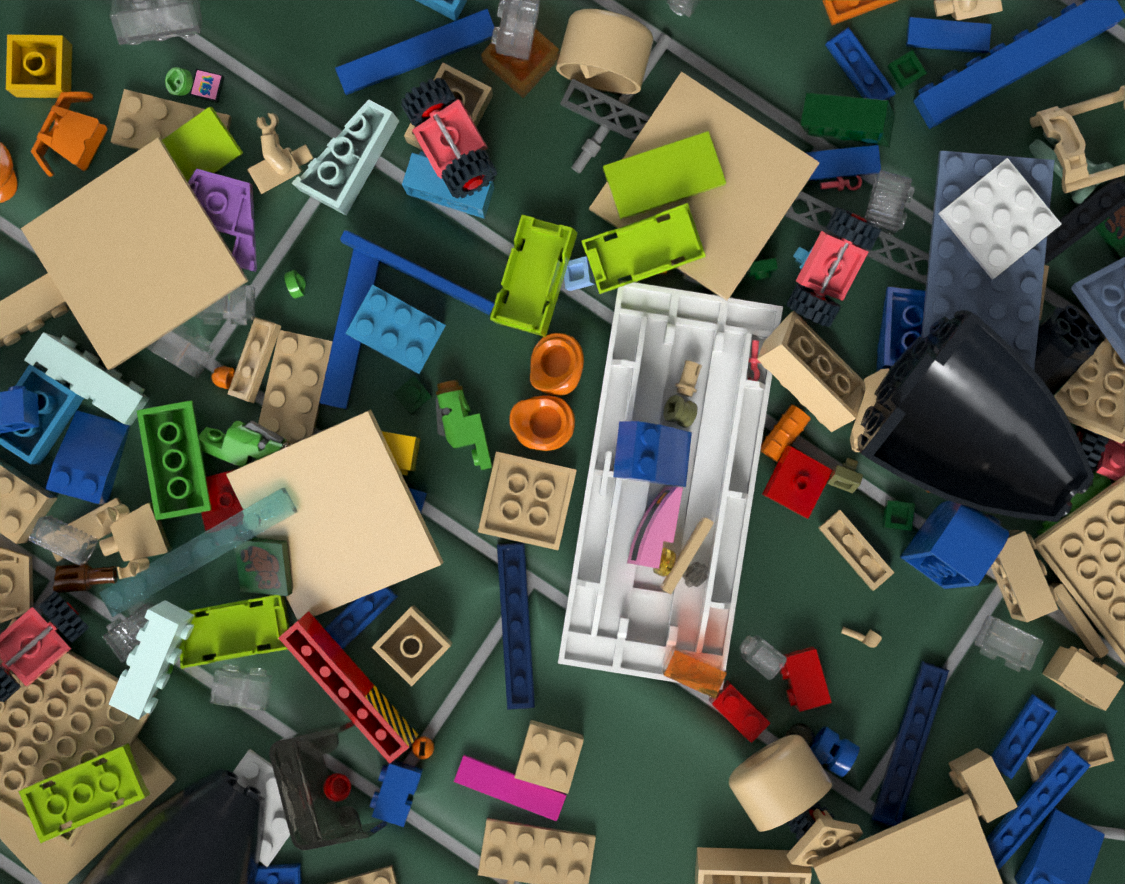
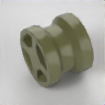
[663,395,698,428]

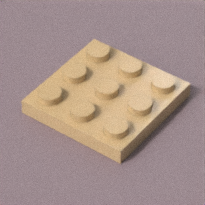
[478,452,577,550]

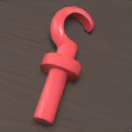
[820,175,862,191]
[748,340,761,381]

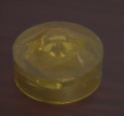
[653,548,676,577]

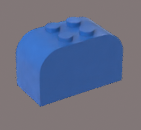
[900,501,1009,589]

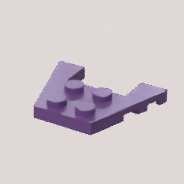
[188,169,257,272]

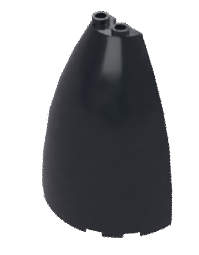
[858,310,1094,522]
[80,768,266,884]

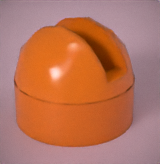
[212,366,235,389]
[412,736,435,759]

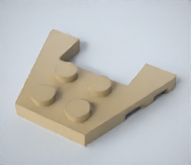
[0,547,33,624]

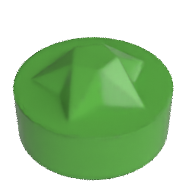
[165,67,193,96]
[284,270,306,299]

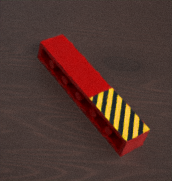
[278,611,418,764]

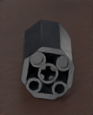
[1034,305,1100,395]

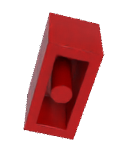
[778,647,832,712]
[709,680,771,743]

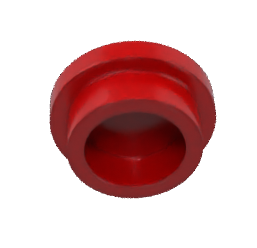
[324,773,351,802]

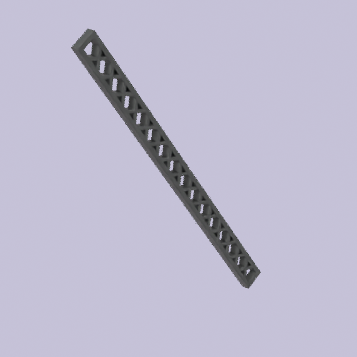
[560,79,929,285]

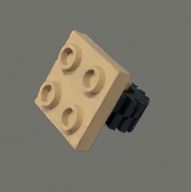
[786,802,863,868]

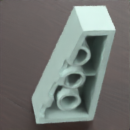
[292,100,399,216]
[24,332,150,425]
[109,600,195,720]

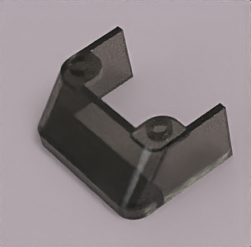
[269,720,387,850]

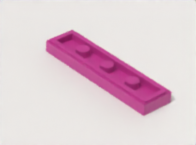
[454,755,567,821]

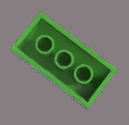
[137,400,212,520]

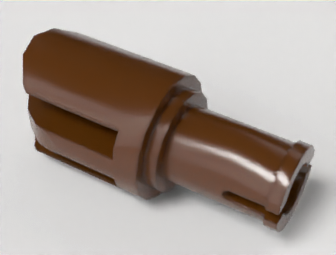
[53,563,118,593]

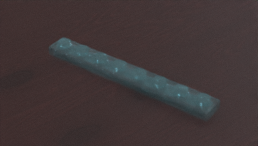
[99,488,298,617]

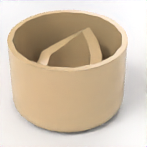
[556,9,653,94]
[729,735,833,832]

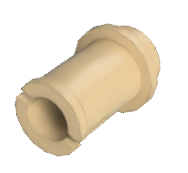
[675,360,702,397]

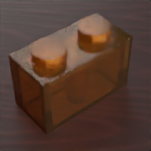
[661,646,727,699]

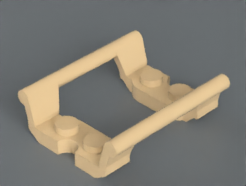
[1030,85,1125,193]

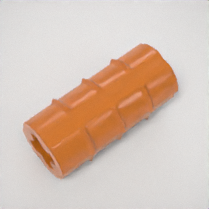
[760,404,811,463]

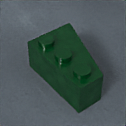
[801,93,895,148]

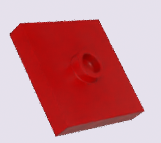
[762,445,833,519]
[201,470,250,534]

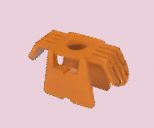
[31,92,108,177]

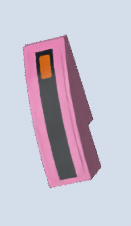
[627,486,683,569]

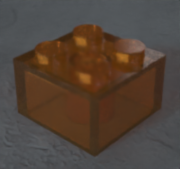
[481,13,559,98]

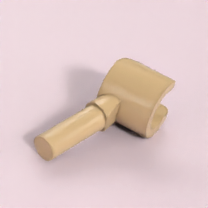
[841,627,882,648]

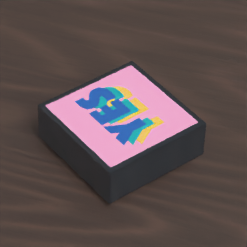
[190,68,225,103]

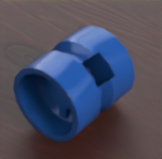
[810,726,860,777]

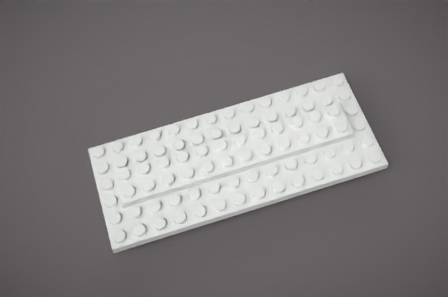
[558,280,783,690]

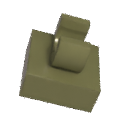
[827,458,863,494]

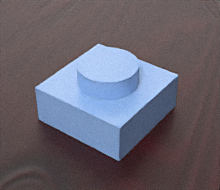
[564,256,595,291]

